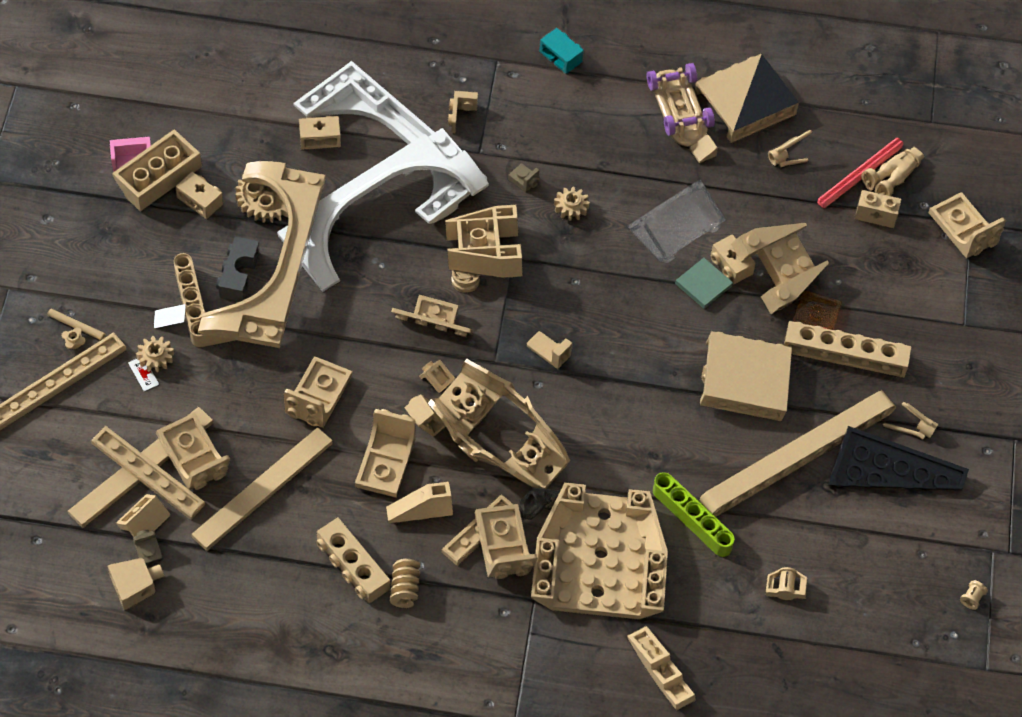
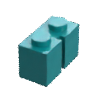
[539,28,584,74]

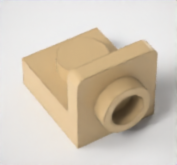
[419,360,456,393]

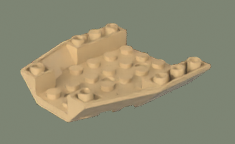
[531,483,668,619]

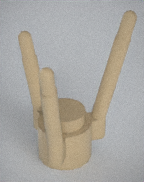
[768,130,812,168]
[883,402,938,440]

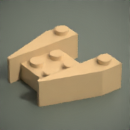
[445,205,522,278]
[731,223,829,314]

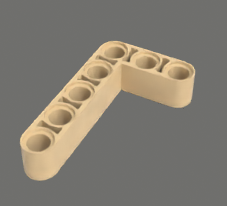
[174,253,235,347]

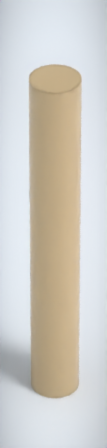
[48,309,105,340]

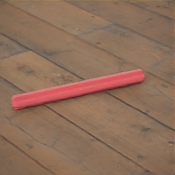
[817,138,904,208]

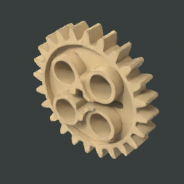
[235,175,288,223]

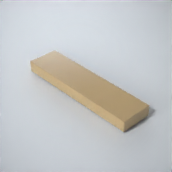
[442,494,513,566]

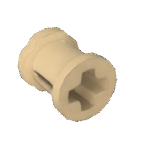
[960,580,988,610]

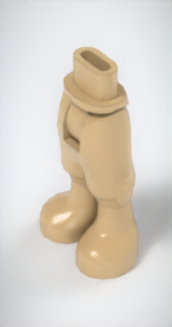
[861,147,924,196]

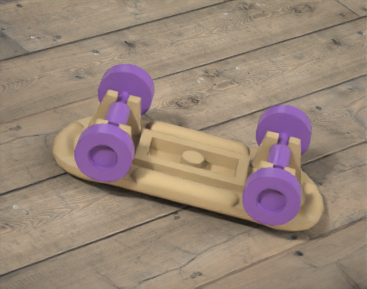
[647,63,715,147]

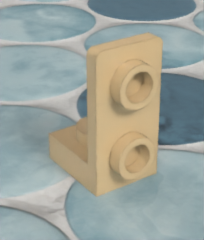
[448,91,478,133]
[527,331,572,369]

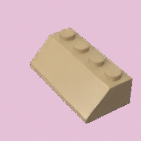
[112,130,202,211]

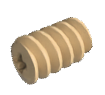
[390,559,421,608]

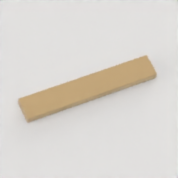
[91,426,205,520]

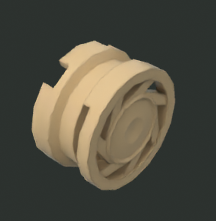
[451,270,480,293]

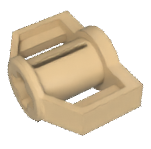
[766,567,808,600]

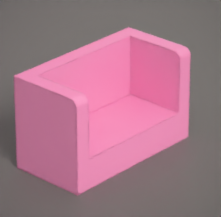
[110,137,151,171]

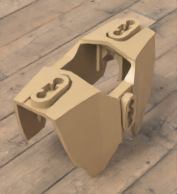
[429,359,570,491]

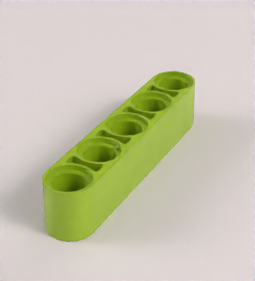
[653,472,735,557]

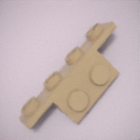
[391,295,473,337]

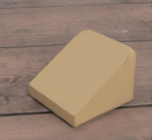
[690,135,718,163]

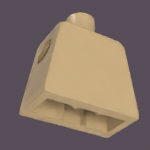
[108,558,164,610]

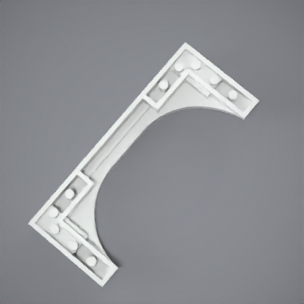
[294,61,487,224]
[277,128,489,292]

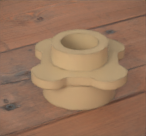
[61,327,85,349]

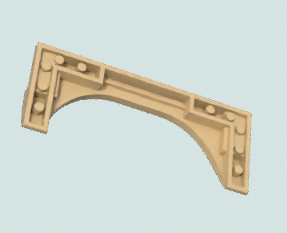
[198,161,325,348]

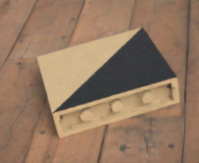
[695,54,799,143]

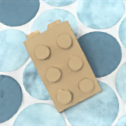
[928,192,1006,258]
[284,356,352,428]
[355,409,416,497]
[156,412,230,490]
[475,504,538,579]

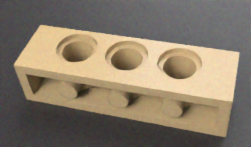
[316,518,390,604]

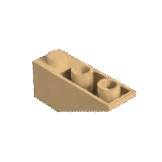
[386,482,453,523]

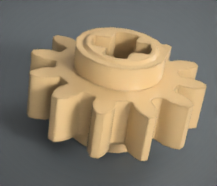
[554,187,590,221]
[136,336,174,372]

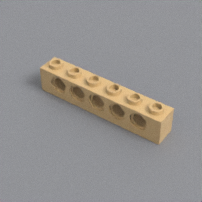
[784,321,911,378]

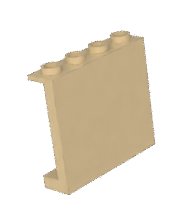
[700,331,792,421]

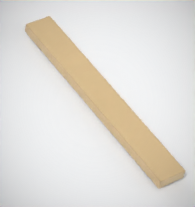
[0,332,126,430]
[68,407,213,528]
[192,427,333,551]

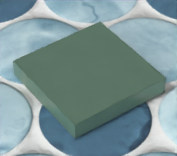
[675,258,733,309]

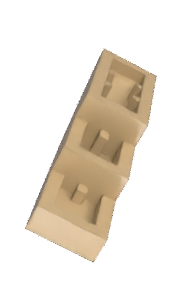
[628,626,696,710]

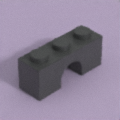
[216,236,260,302]

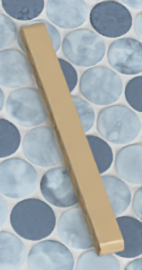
[699,390,896,517]

